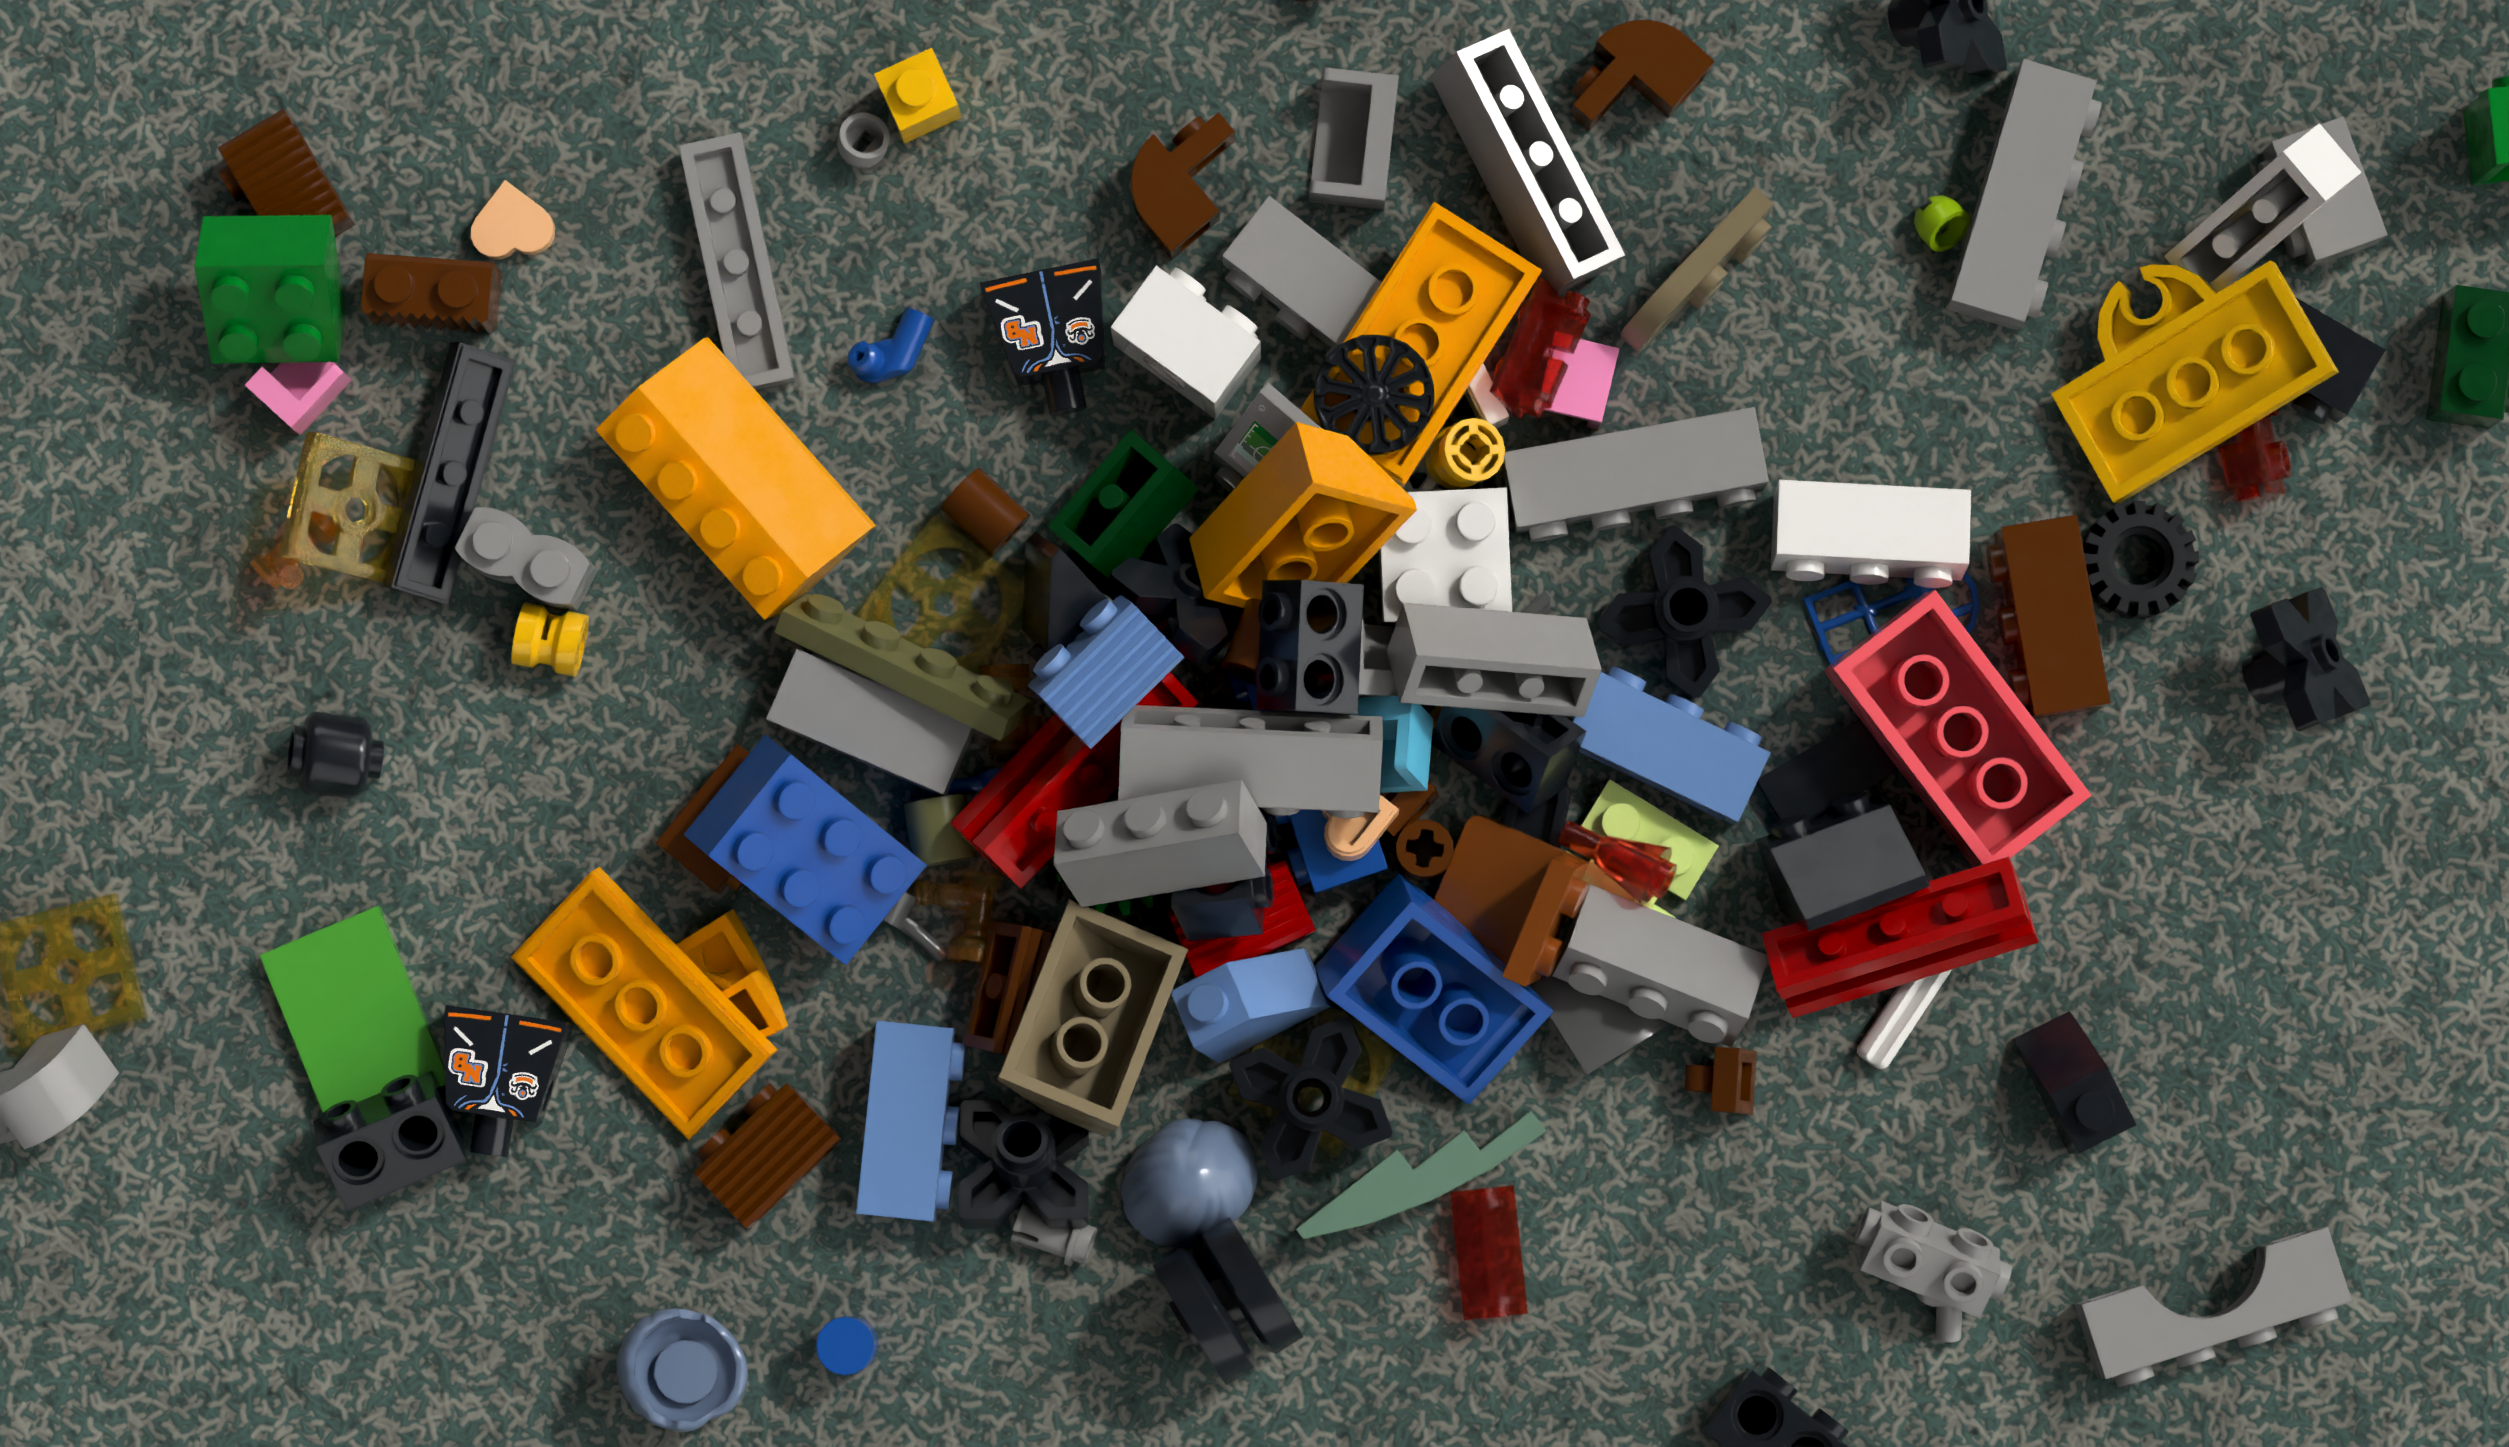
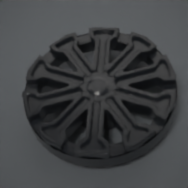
[1314,335,1434,456]

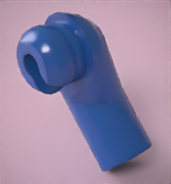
[847,307,934,383]

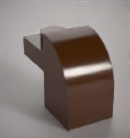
[1570,20,1715,131]
[1131,112,1235,260]

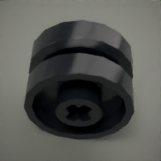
[1152,1217,1303,1385]

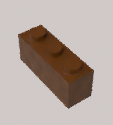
[1986,514,2111,720]

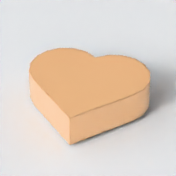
[471,180,555,260]
[1321,795,1399,861]

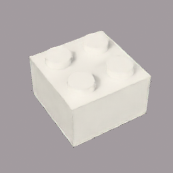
[1110,265,1261,419]
[1379,488,1512,622]

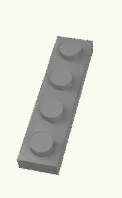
[679,132,796,390]

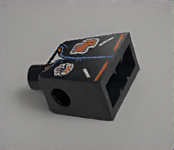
[980,258,1105,416]
[444,1005,573,1157]

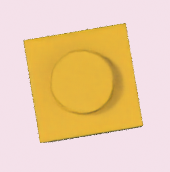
[874,48,962,144]

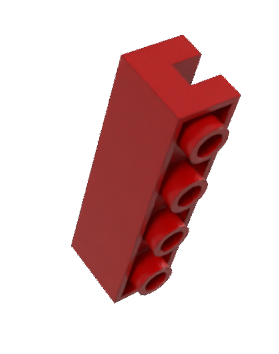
[950,672,1198,889]
[1761,856,2039,1018]

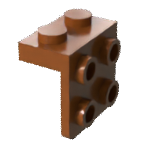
[1434,815,1589,987]

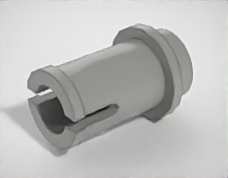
[1011,1203,1097,1266]

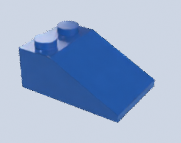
[1315,873,1554,1105]

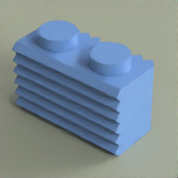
[1028,595,1184,749]

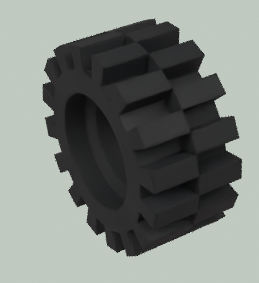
[2083,501,2199,619]

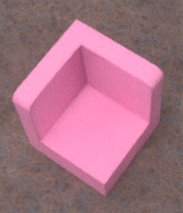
[1540,333,1620,430]
[245,362,352,435]

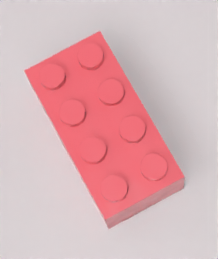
[1823,590,2092,867]

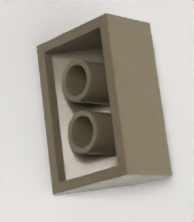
[997,899,1188,1137]

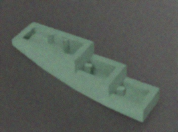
[1296,1111,1547,1239]

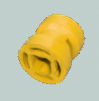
[1425,418,1505,490]
[511,602,589,677]

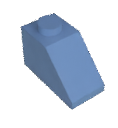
[1171,948,1331,1063]

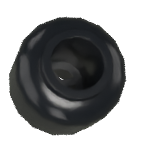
[287,712,384,798]

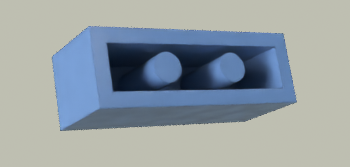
[1572,666,1771,826]
[856,1020,967,1222]

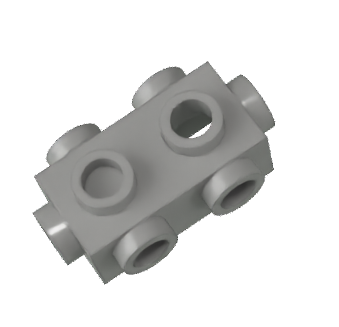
[1854,1201,2012,1342]

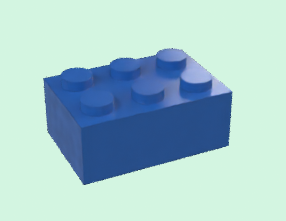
[684,735,927,965]

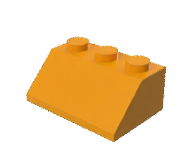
[1189,422,1417,608]

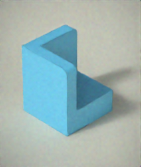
[1350,696,1433,793]

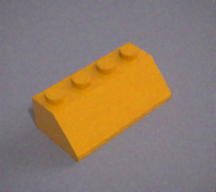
[595,337,876,620]

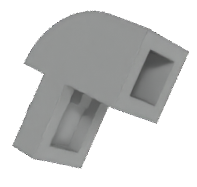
[0,1024,119,1149]

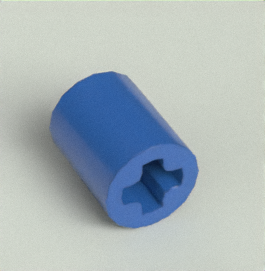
[816,1316,878,1375]

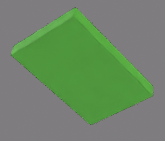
[259,906,445,1113]

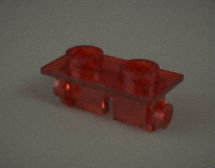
[1489,277,1591,419]
[2219,409,2291,502]
[1450,1185,1528,1320]

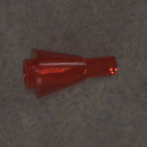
[1558,821,1677,905]

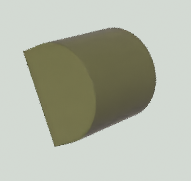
[903,794,977,867]

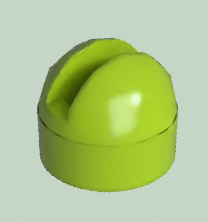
[1914,195,1971,252]

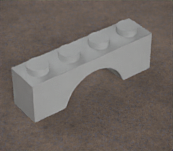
[2074,1227,2352,1387]

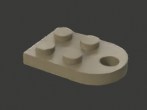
[1619,187,1774,353]

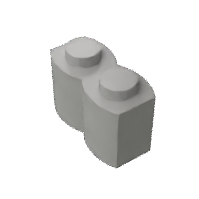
[455,507,597,611]

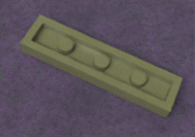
[774,593,1031,741]

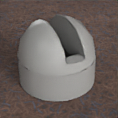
[837,113,890,169]

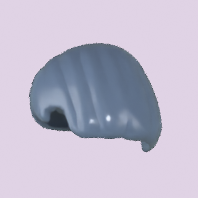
[1120,1118,1258,1249]
[616,1308,748,1432]

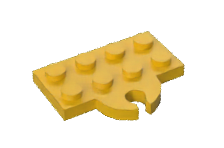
[2051,260,2339,504]

